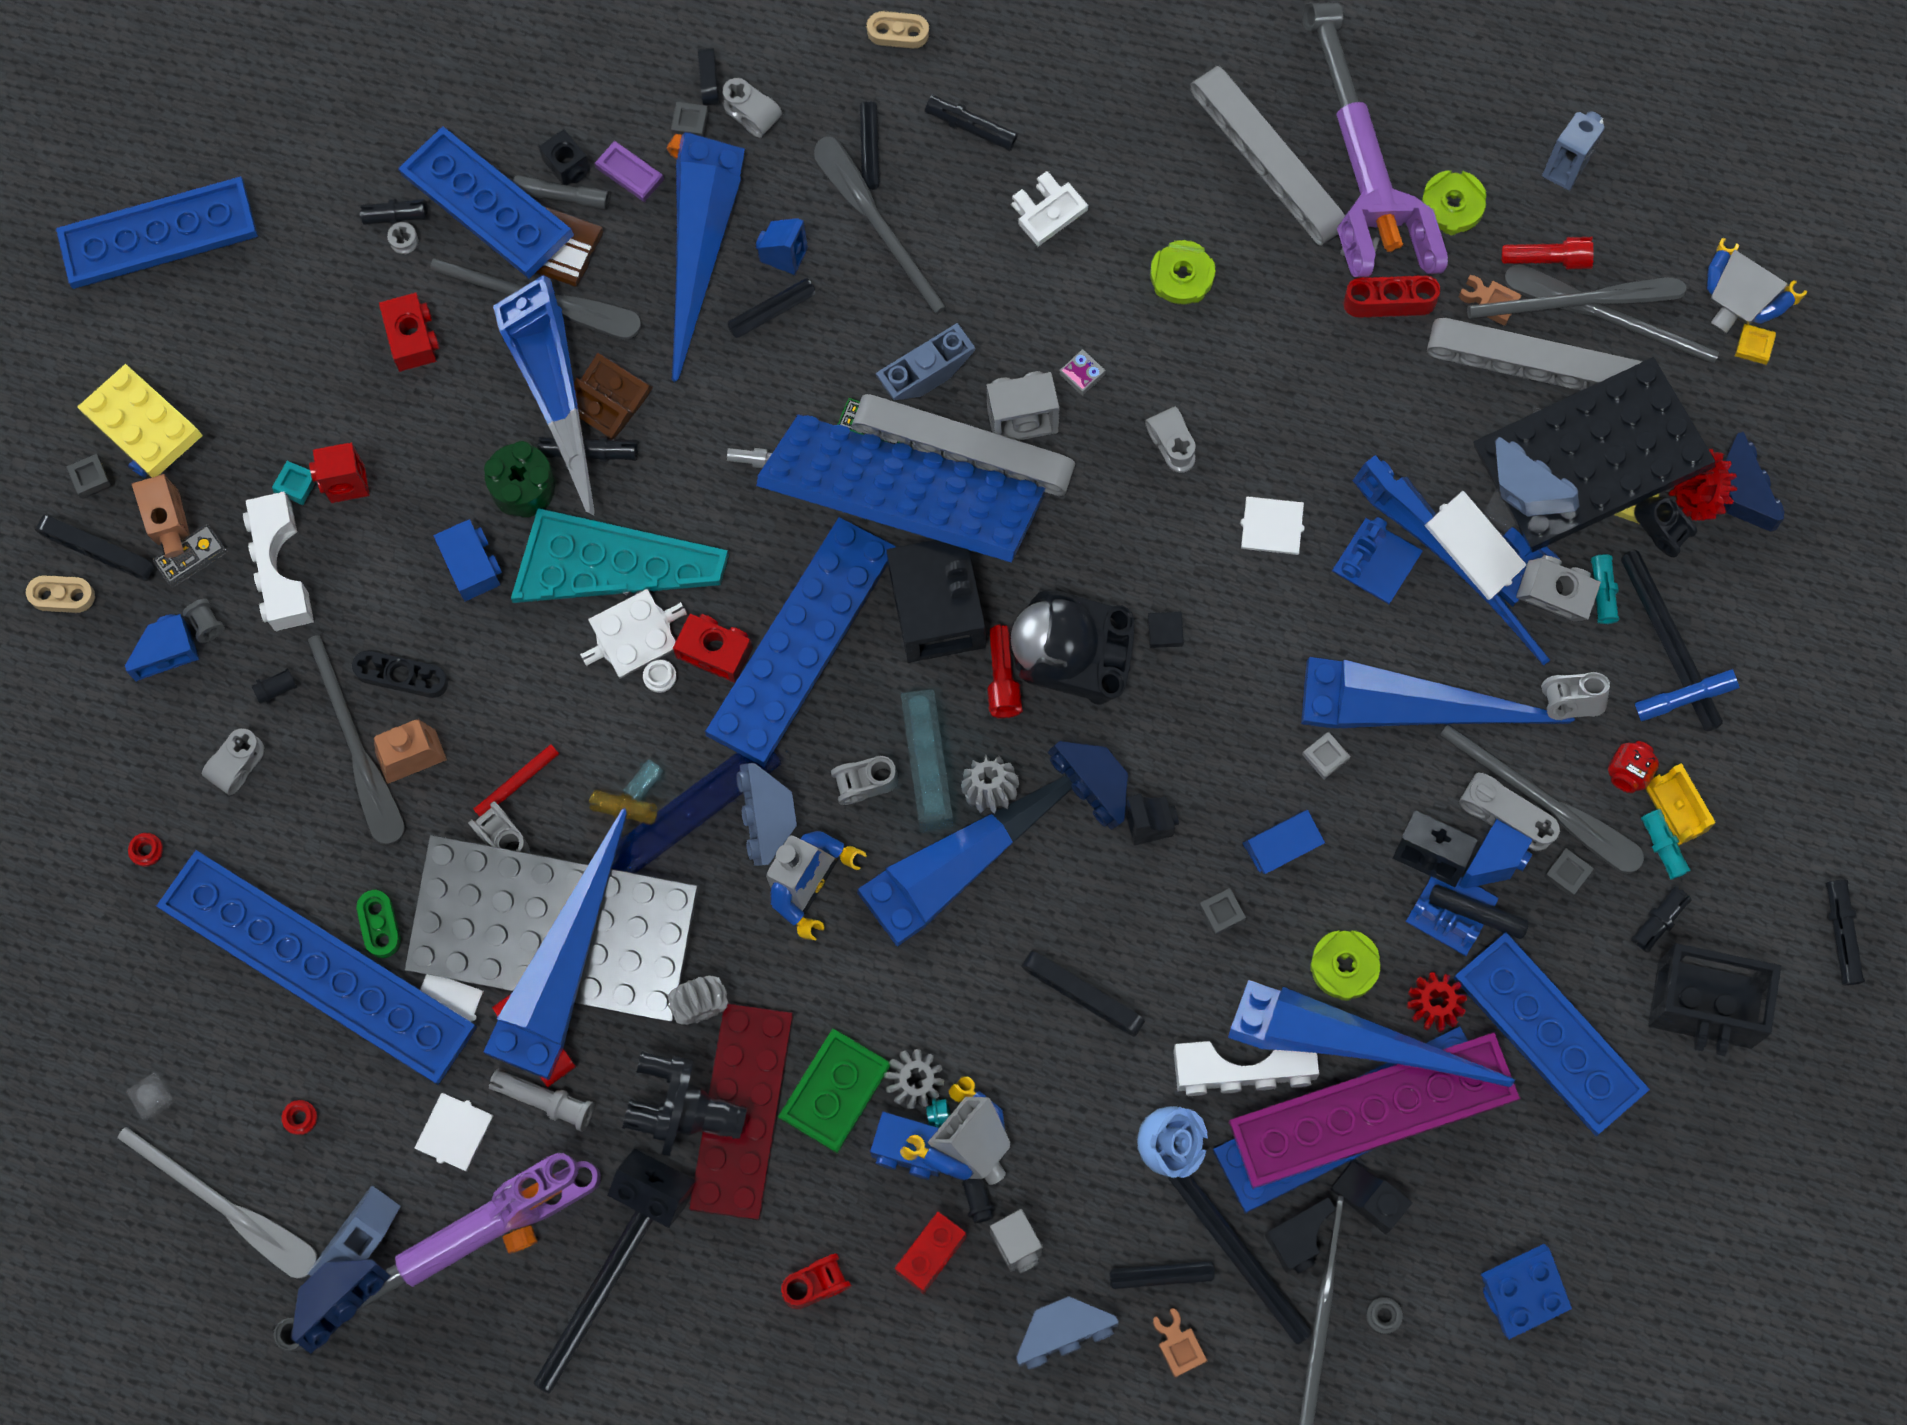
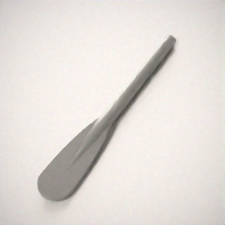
[118,1127,317,1278]

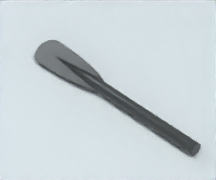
[814,136,946,315]
[430,258,641,340]
[1504,264,1719,364]
[1467,277,1687,319]
[308,635,405,845]
[1440,724,1644,874]
[1299,1195,1344,1425]

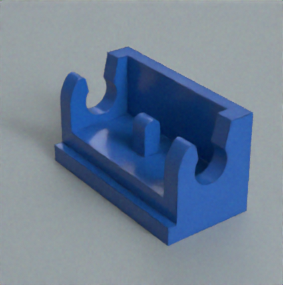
[1242,810,1325,874]

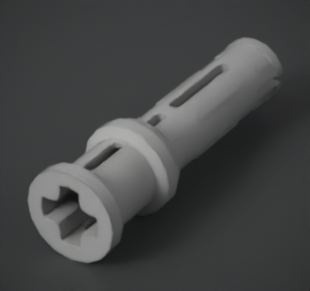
[489,1068,595,1132]

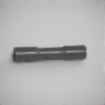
[513,175,609,210]

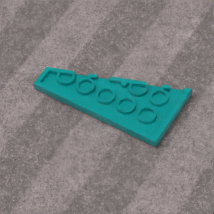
[511,508,729,603]

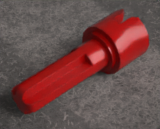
[1501,237,1594,269]
[987,624,1022,718]

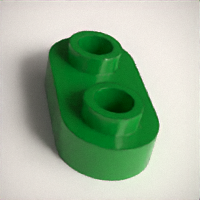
[356,890,401,958]

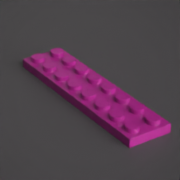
[1229,1033,1520,1189]

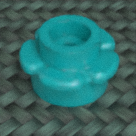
[926,1098,950,1128]

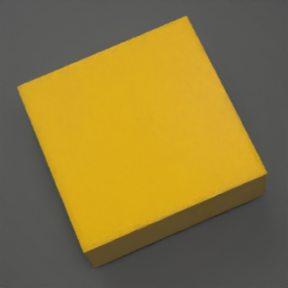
[1735,324,1776,365]

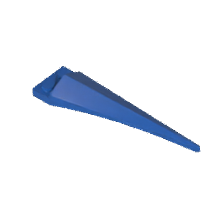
[672,132,745,382]
[1353,455,1550,665]
[1301,657,1575,728]
[484,808,627,1080]
[1228,980,1515,1087]

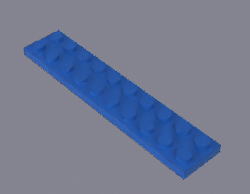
[156,850,477,1085]

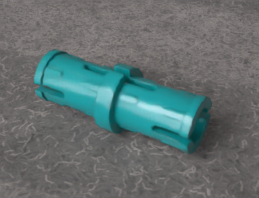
[1591,554,1619,624]
[1641,809,1691,880]

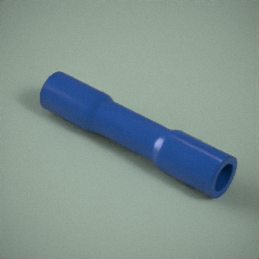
[1635,669,1740,722]

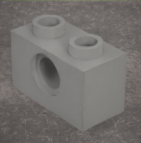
[1516,555,1601,622]
[990,1209,1042,1273]

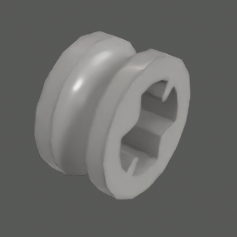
[387,222,418,254]

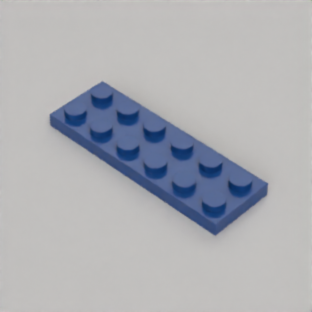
[398,126,574,279]
[56,176,258,289]
[1453,933,1650,1136]

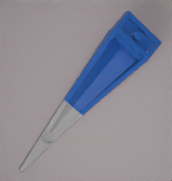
[493,275,594,516]

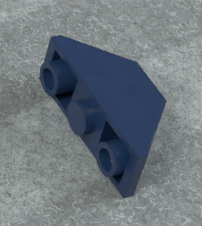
[1724,431,1784,532]
[1048,741,1128,830]
[291,1260,391,1354]

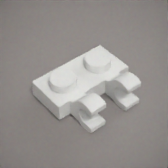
[1011,171,1088,247]

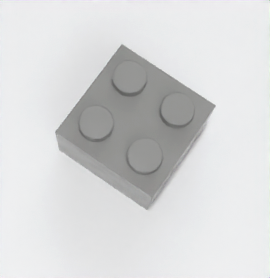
[987,371,1059,441]

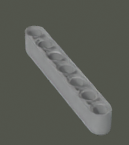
[1190,66,1345,246]
[1427,318,1643,391]
[851,394,1076,496]

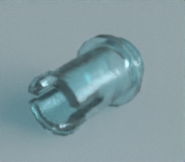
[622,759,664,804]

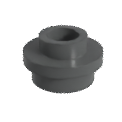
[1366,1297,1403,1334]

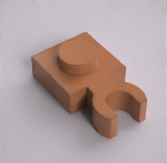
[1459,275,1521,326]
[1153,1308,1207,1378]

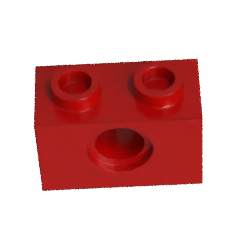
[379,292,439,372]
[309,442,370,503]
[673,614,753,683]
[894,1212,967,1294]

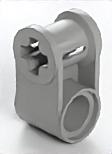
[723,78,782,138]
[1145,406,1196,473]
[1541,672,1610,720]
[202,728,264,795]
[831,756,898,805]
[468,801,530,853]

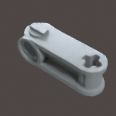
[1459,772,1560,851]

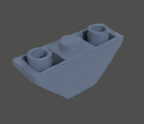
[876,323,975,401]
[1495,437,1579,517]
[737,763,797,866]
[307,1186,400,1276]
[1016,1296,1118,1370]

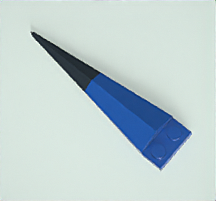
[857,775,1072,946]

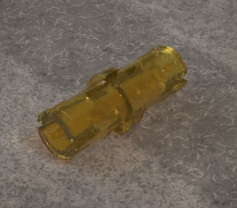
[589,790,657,825]

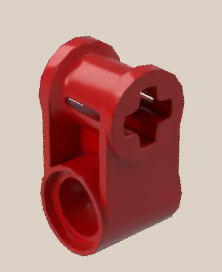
[781,1253,852,1309]

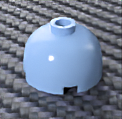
[1137,1106,1208,1178]

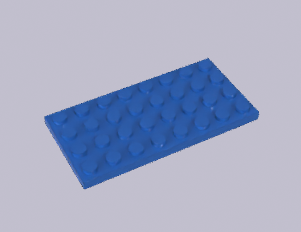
[756,415,1045,563]

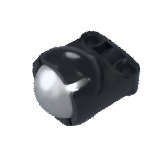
[1011,590,1134,705]

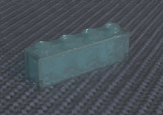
[901,689,953,833]

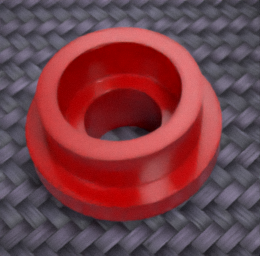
[128,833,163,867]
[282,1100,317,1135]

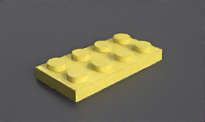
[77,364,203,477]

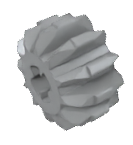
[961,755,1019,814]
[668,975,728,1025]
[884,1049,944,1109]

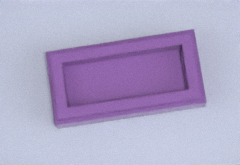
[594,141,664,202]

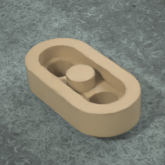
[867,11,929,48]
[26,576,95,613]

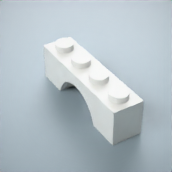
[243,492,314,631]
[1173,1041,1319,1096]

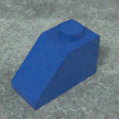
[756,218,808,275]
[125,614,199,681]
[1459,819,1533,889]

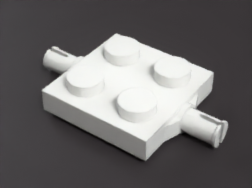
[580,589,687,679]

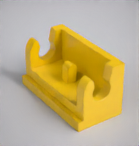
[1646,763,1716,846]

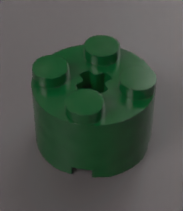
[484,441,555,517]

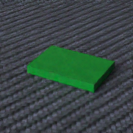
[778,1028,891,1154]

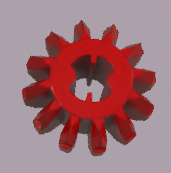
[1407,972,1467,1032]

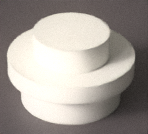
[643,660,676,693]

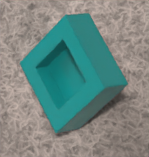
[272,461,316,505]

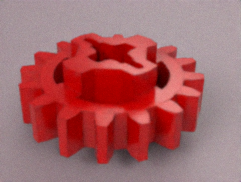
[1669,449,1737,520]

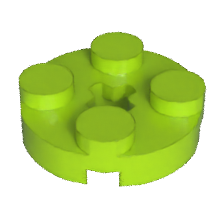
[1422,170,1486,235]
[1150,240,1215,304]
[1310,930,1380,1001]

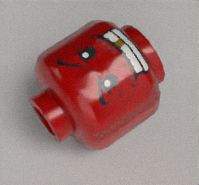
[1608,741,1659,793]

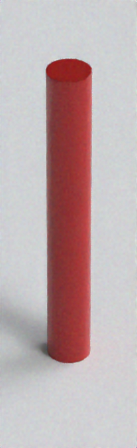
[473,744,559,817]

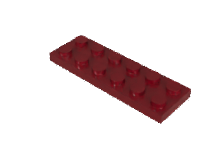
[689,1004,793,1221]

